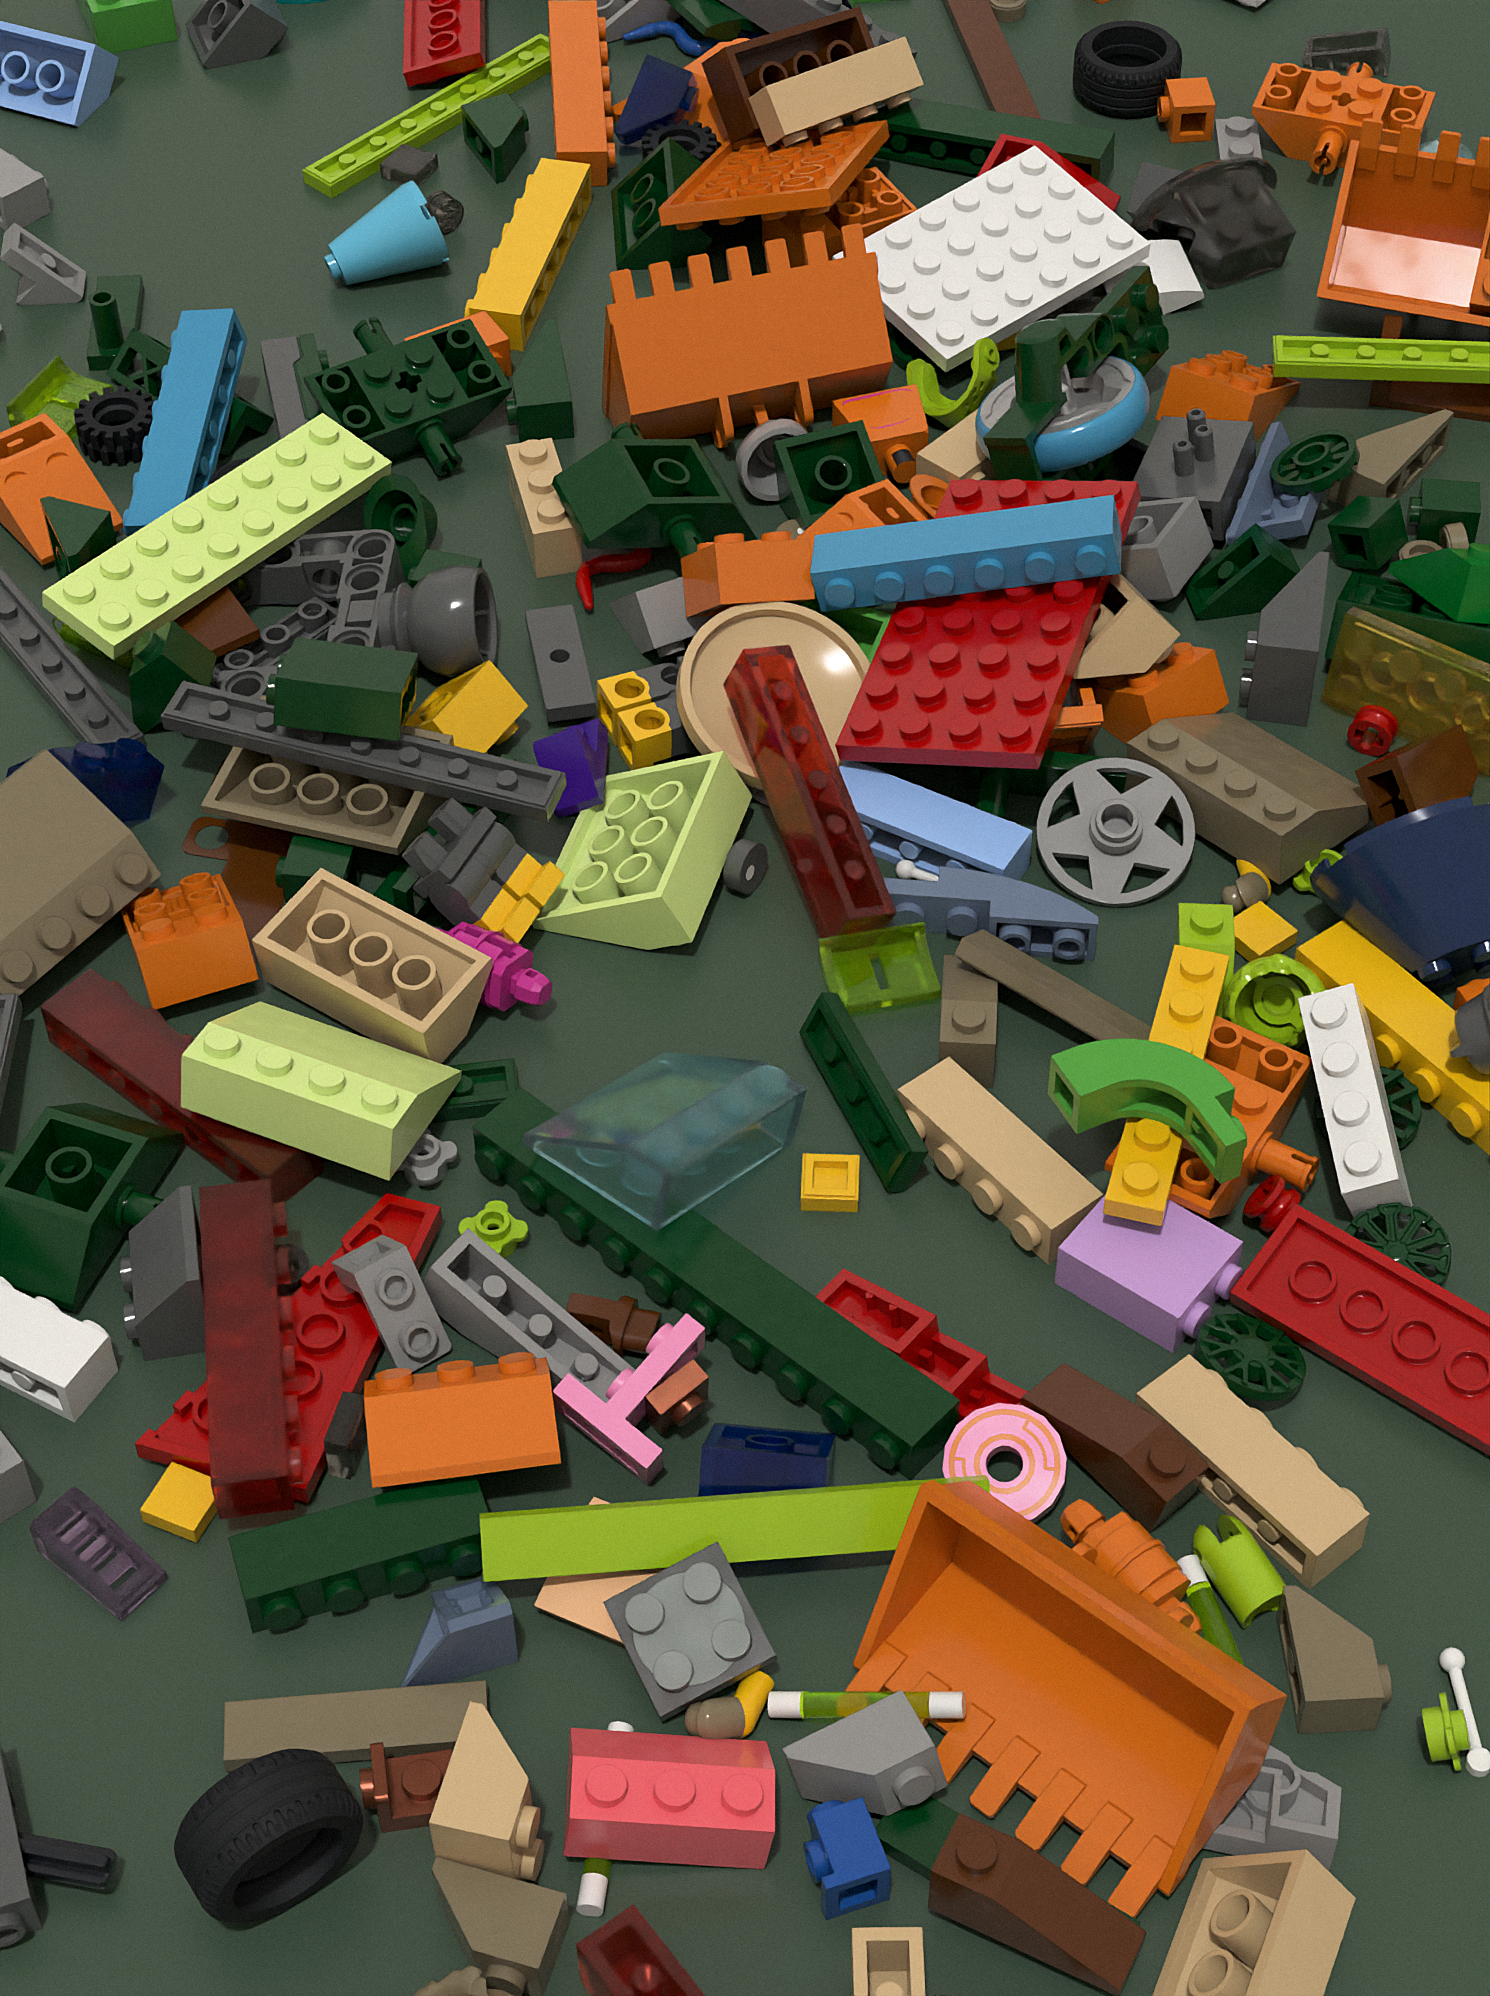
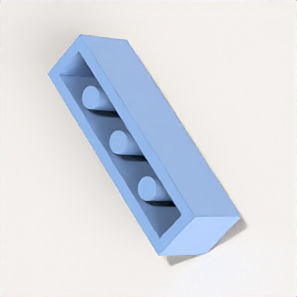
[816,761,1032,881]

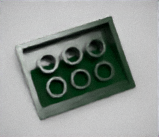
[1325,571,1490,699]

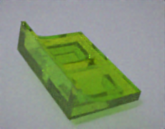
[6,355,114,438]
[818,922,942,1013]

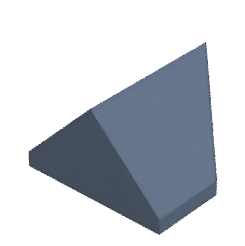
[400,1577,519,1687]

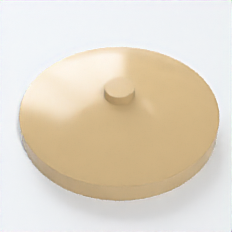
[676,601,870,793]

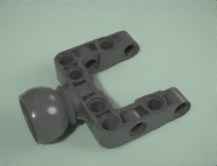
[185,529,498,740]

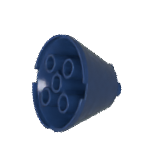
[1310,796,1490,992]

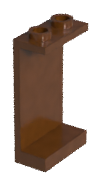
[1369,314,1490,423]

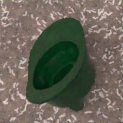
[363,474,438,581]

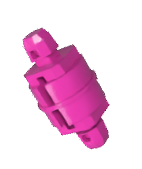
[434,922,552,1012]

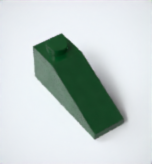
[505,318,574,443]

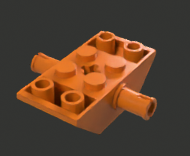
[1251,62,1436,175]
[1104,1015,1320,1218]

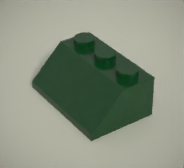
[611,136,713,270]

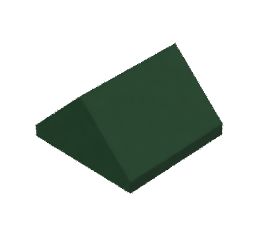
[773,420,884,530]
[40,496,117,580]

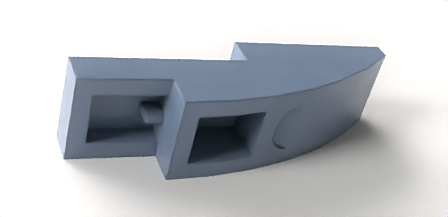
[882,866,1099,961]

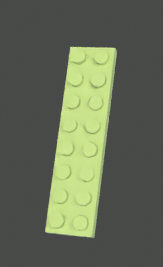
[42,413,392,660]

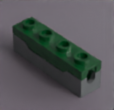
[260,333,329,440]

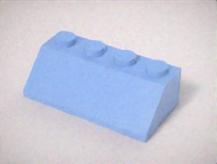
[0,21,119,127]

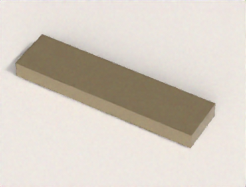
[955,929,1152,1040]
[223,1680,488,1772]

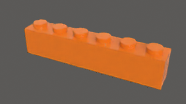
[548,0,615,186]

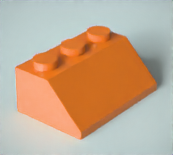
[364,1352,561,1488]

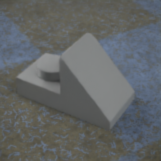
[0,222,86,306]

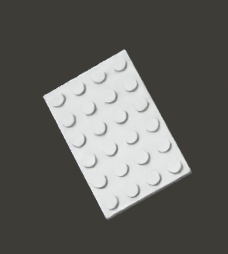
[832,146,1151,372]

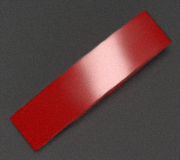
[815,1268,1028,1452]

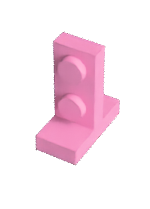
[552,1313,705,1485]

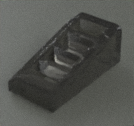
[1302,28,1391,76]

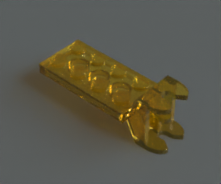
[1320,606,1490,775]

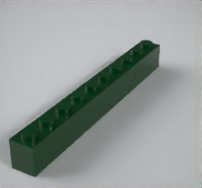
[472,1087,960,1481]

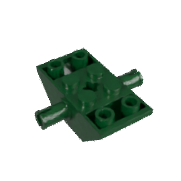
[304,317,512,476]
[552,422,757,560]
[0,1102,185,1312]

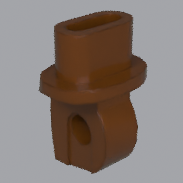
[565,1293,662,1358]

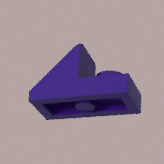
[533,718,608,818]

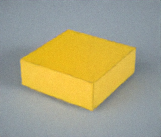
[1234,901,1298,962]
[801,1153,860,1212]
[140,1462,228,1543]

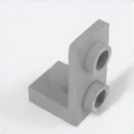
[331,1235,452,1372]

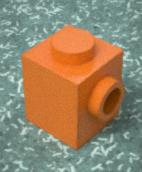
[1157,77,1216,143]

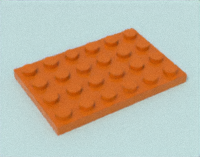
[658,120,890,230]

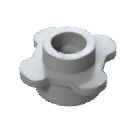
[397,1129,458,1186]

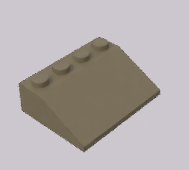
[201,695,454,855]
[1127,712,1373,885]
[0,749,162,995]

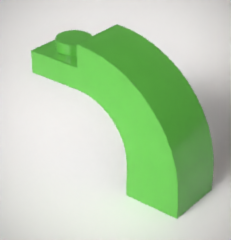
[1047,1038,1247,1184]

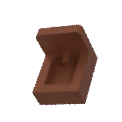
[645,1359,709,1435]

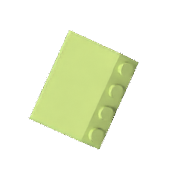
[531,751,752,950]
[181,1001,462,1181]

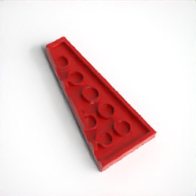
[134,1193,443,1503]

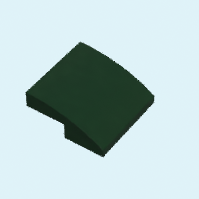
[666,0,770,42]

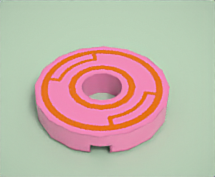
[942,1403,1067,1523]

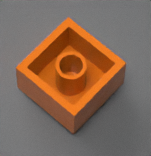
[681,531,815,618]

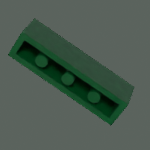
[228,1475,489,1633]

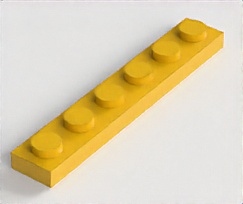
[1103,945,1230,1226]

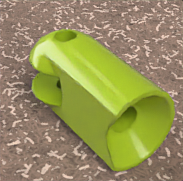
[1192,1514,1287,1629]

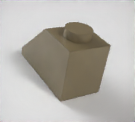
[1276,1585,1392,1734]
[432,1857,570,1996]

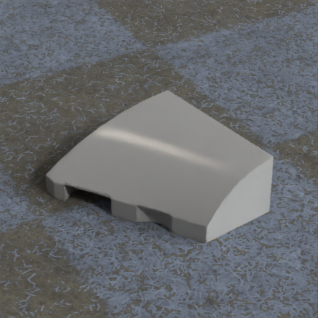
[1201,1745,1342,1871]

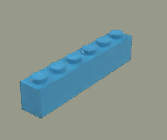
[123,308,248,537]
[810,495,1122,612]

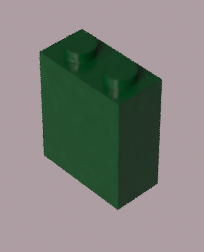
[266,637,419,741]

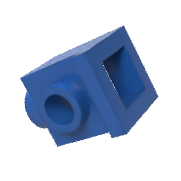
[803,1797,891,1920]

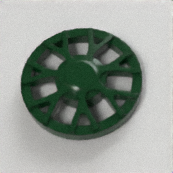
[1195,1313,1306,1402]

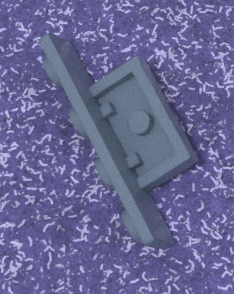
[1225,421,1324,547]

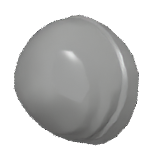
[736,419,808,501]

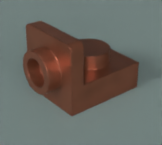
[359,1742,453,1833]

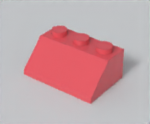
[563,1728,775,1870]

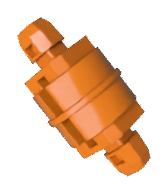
[1060,1499,1203,1635]

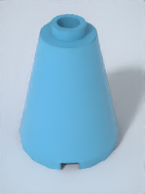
[323,180,450,285]

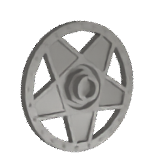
[1036,758,1195,907]

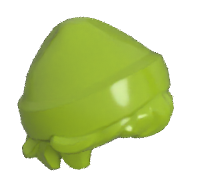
[1223,953,1328,1050]

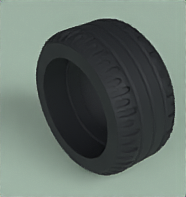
[1073,20,1183,118]
[174,1748,363,1923]

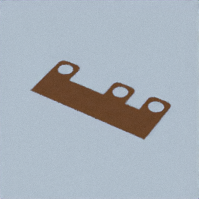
[132,759,312,965]

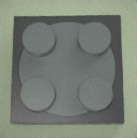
[603,1541,778,1721]

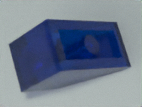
[614,54,700,145]

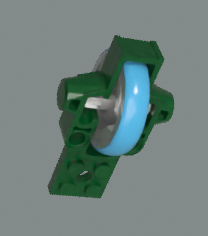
[975,266,1169,481]

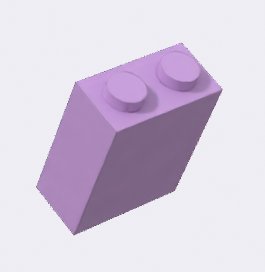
[1054,1194,1244,1353]

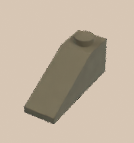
[1328,409,1454,507]
[938,955,998,1088]

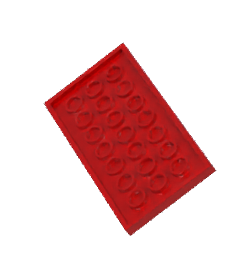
[835,479,1141,769]

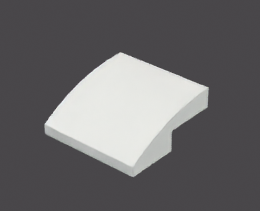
[1102,239,1205,315]

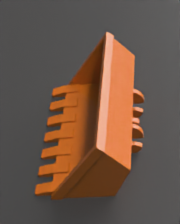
[1316,118,1490,328]
[601,223,893,448]
[838,1479,1288,1918]

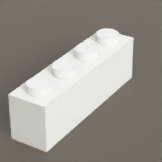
[1298,983,1413,1218]
[0,1276,118,1423]

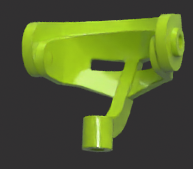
[906,337,1000,429]

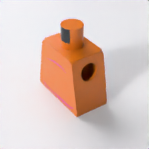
[832,384,929,483]

